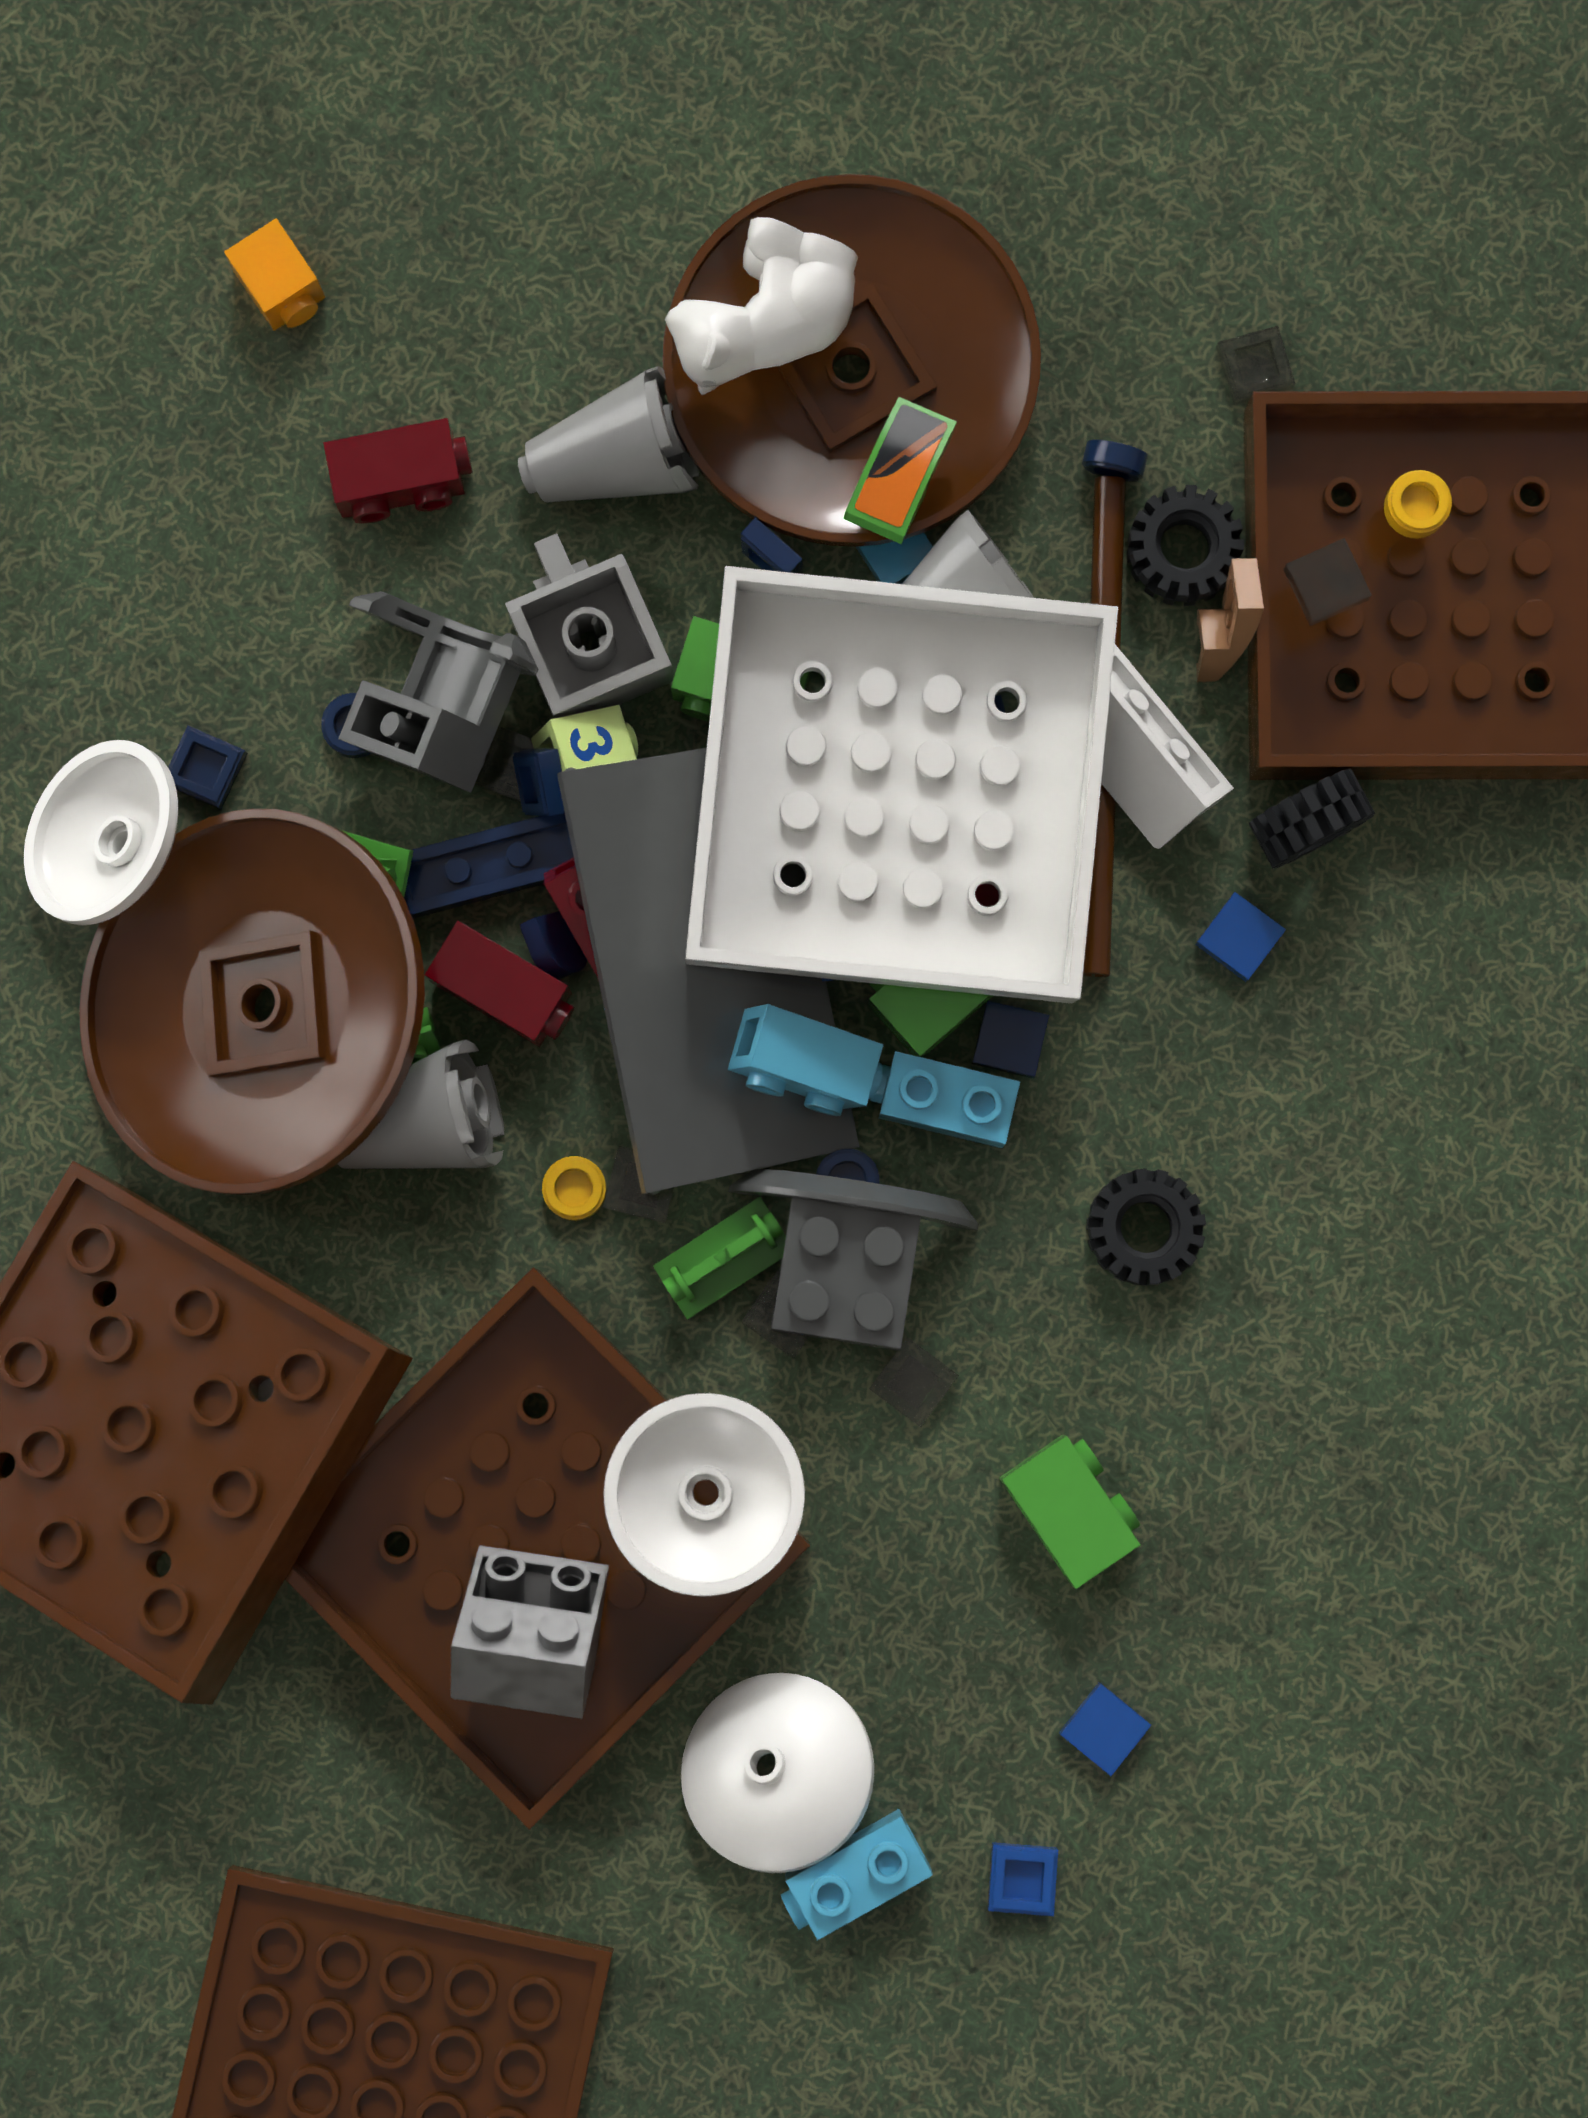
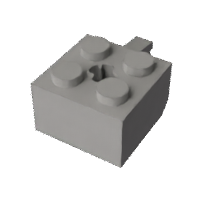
[505,533,674,719]

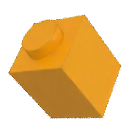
[224,218,326,331]

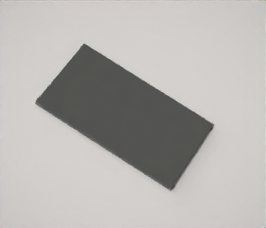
[557,748,859,1194]

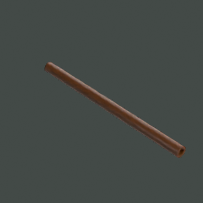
[1083,476,1126,977]

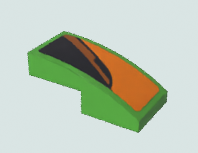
[843,397,957,544]

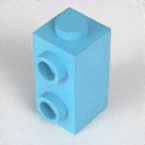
[728,1004,884,1116]
[870,1051,1020,1148]
[780,1809,933,1940]

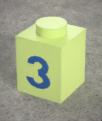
[531,705,638,772]

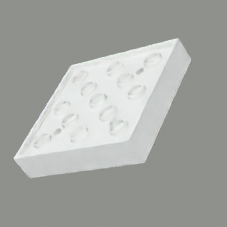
[685,566,1118,1003]

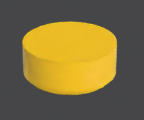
[1384,470,1452,538]
[542,1156,607,1221]

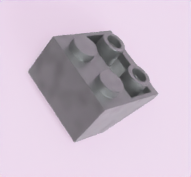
[451,1545,609,1719]

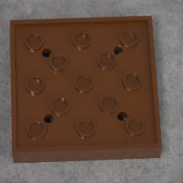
[1244,391,1588,780]
[0,1161,413,1705]
[285,1267,810,1830]

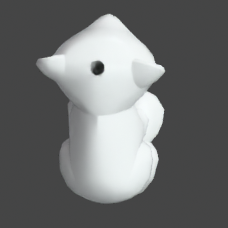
[665,217,858,395]

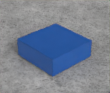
[1195,892,1286,982]
[1059,1682,1152,1776]
[988,1842,1058,1916]

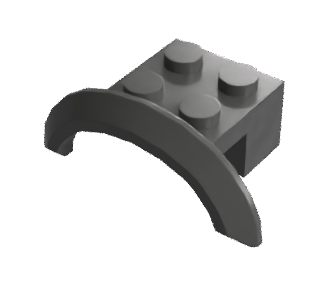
[338,591,539,793]
[728,1169,979,1350]

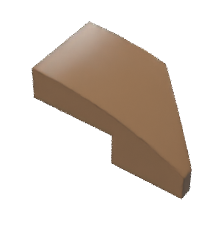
[1196,558,1264,682]

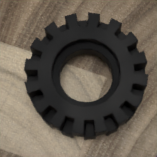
[1126,485,1245,607]
[1249,768,1375,869]
[1086,1168,1206,1286]

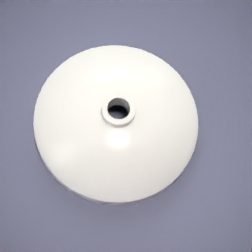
[24,740,178,925]
[604,1393,805,1596]
[681,1673,874,1873]

